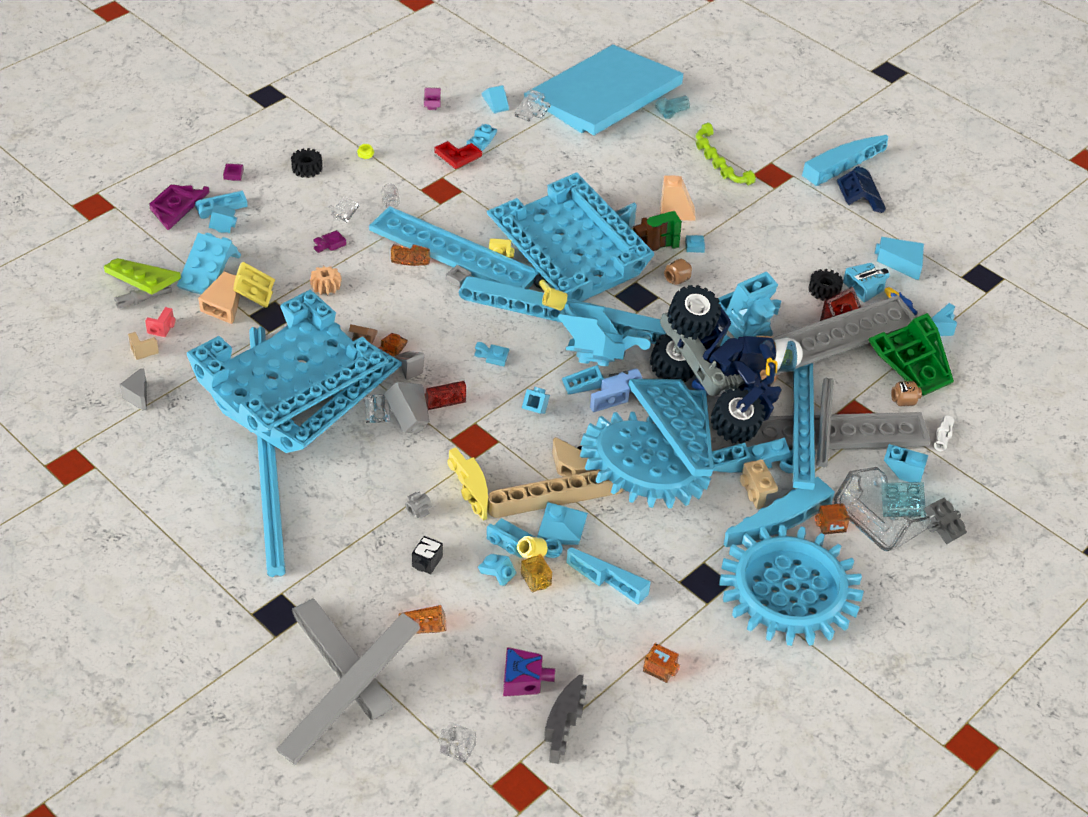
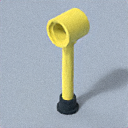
[534,274,568,311]

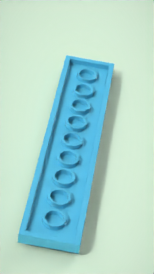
[369,206,540,289]

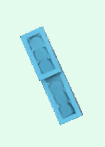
[567,547,651,605]

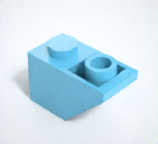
[884,444,928,485]

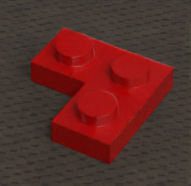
[435,141,482,169]

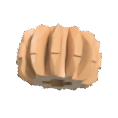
[310,265,342,295]

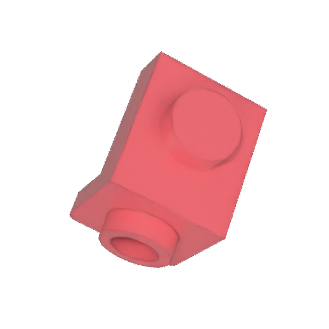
[145,307,176,337]

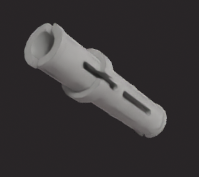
[114,285,172,309]

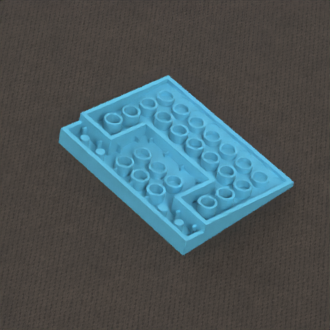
[524,45,684,136]

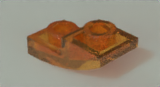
[391,244,430,266]
[379,333,408,357]

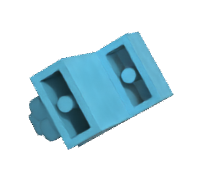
[718,271,778,339]

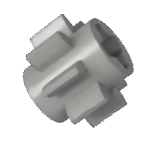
[405,492,432,518]

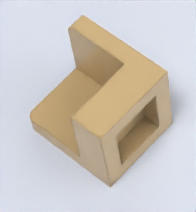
[128,332,159,360]

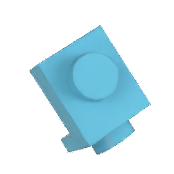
[478,554,516,586]

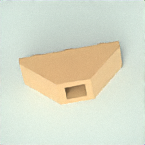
[552,437,599,477]

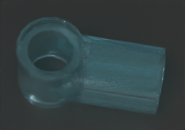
[655,95,690,119]

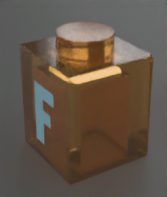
[815,503,850,535]
[643,643,680,683]

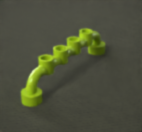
[696,122,756,185]

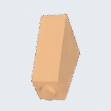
[660,175,695,221]
[198,271,241,324]

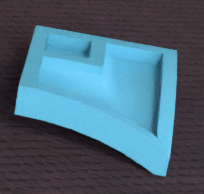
[537,502,588,545]

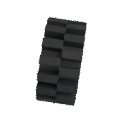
[291,148,323,178]
[809,269,843,301]

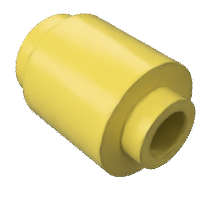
[517,536,548,559]

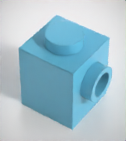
[208,205,237,233]
[522,387,550,414]

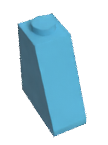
[875,237,924,280]

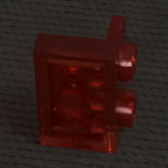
[425,381,466,410]

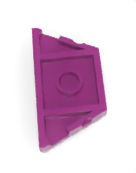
[149,185,210,230]

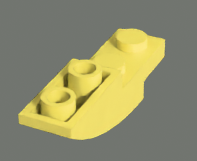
[447,447,488,521]

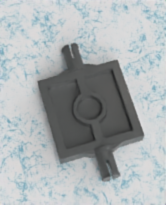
[924,497,967,545]

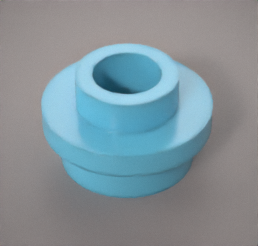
[545,538,563,558]

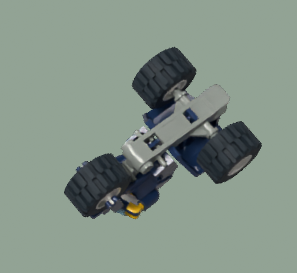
[650,285,803,443]

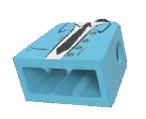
[843,263,890,302]

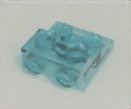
[882,482,926,517]

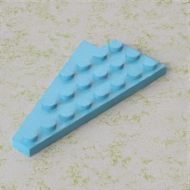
[628,379,714,477]

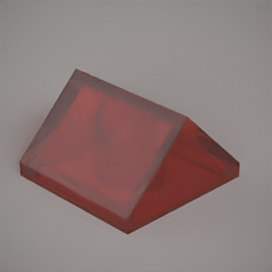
[820,287,861,321]

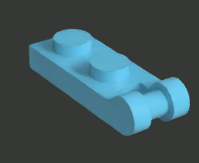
[195,191,248,219]

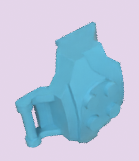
[558,301,653,366]

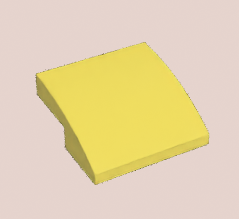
[233,262,275,308]

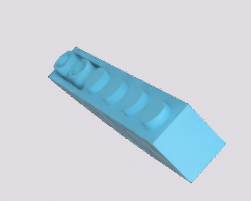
[802,135,889,186]
[724,476,835,547]

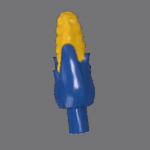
[885,287,918,316]

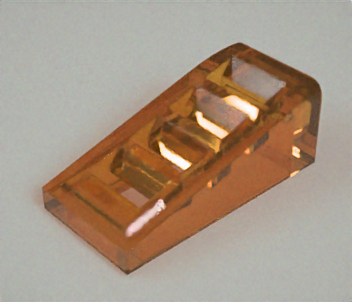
[399,605,447,634]

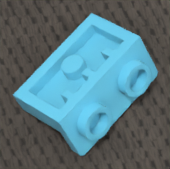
[486,518,535,558]

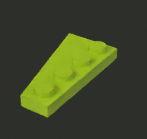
[104,258,181,295]

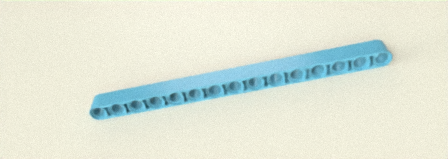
[458,276,730,346]

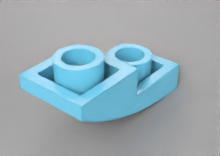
[466,124,497,151]

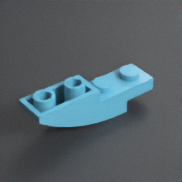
[712,438,791,473]

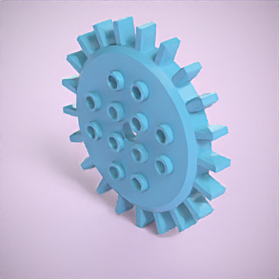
[580,412,711,509]
[719,525,864,646]

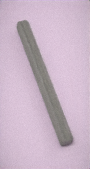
[816,377,834,468]

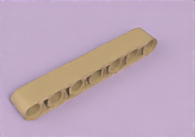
[488,470,624,518]

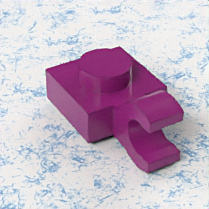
[313,230,346,253]

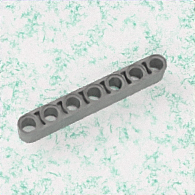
[292,598,393,720]

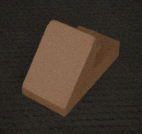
[349,324,378,344]

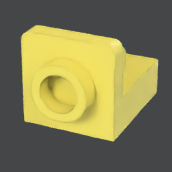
[489,238,515,258]

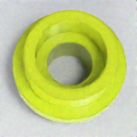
[357,144,374,159]

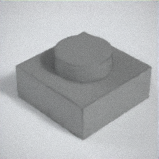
[446,265,471,287]

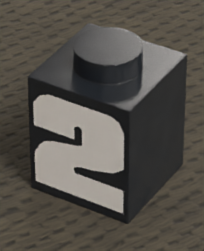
[412,536,443,574]

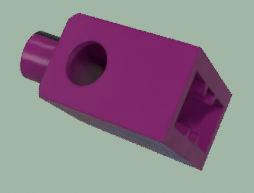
[503,647,555,697]

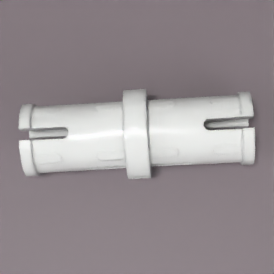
[934,415,955,451]

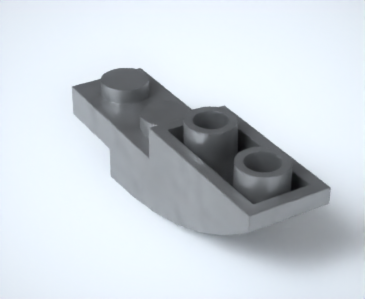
[544,675,587,764]

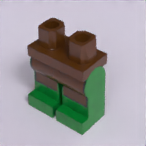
[633,211,682,251]

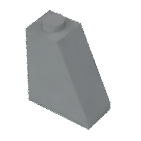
[384,382,430,434]

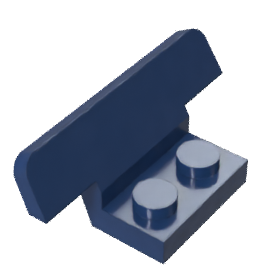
[837,166,886,213]

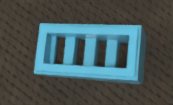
[562,365,604,395]

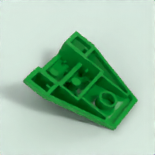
[868,313,954,396]

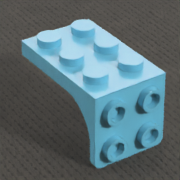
[177,233,241,294]

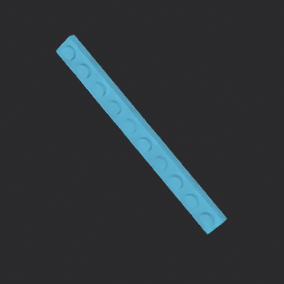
[793,363,815,490]

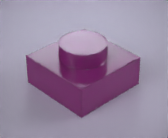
[223,163,244,181]

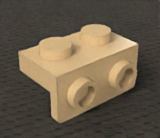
[740,459,778,509]

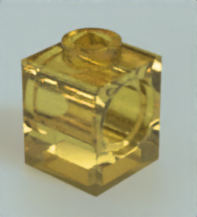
[521,554,552,593]

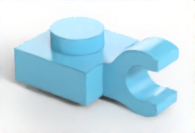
[474,342,510,367]

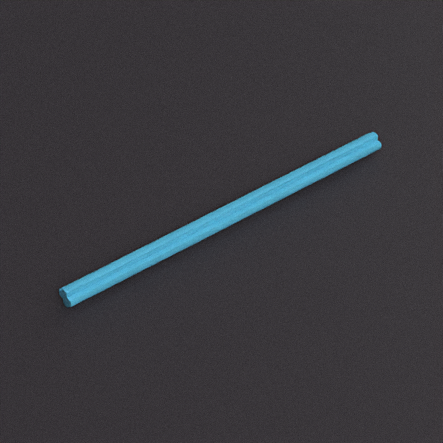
[249,326,286,577]

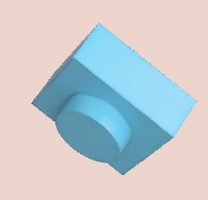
[685,235,705,253]

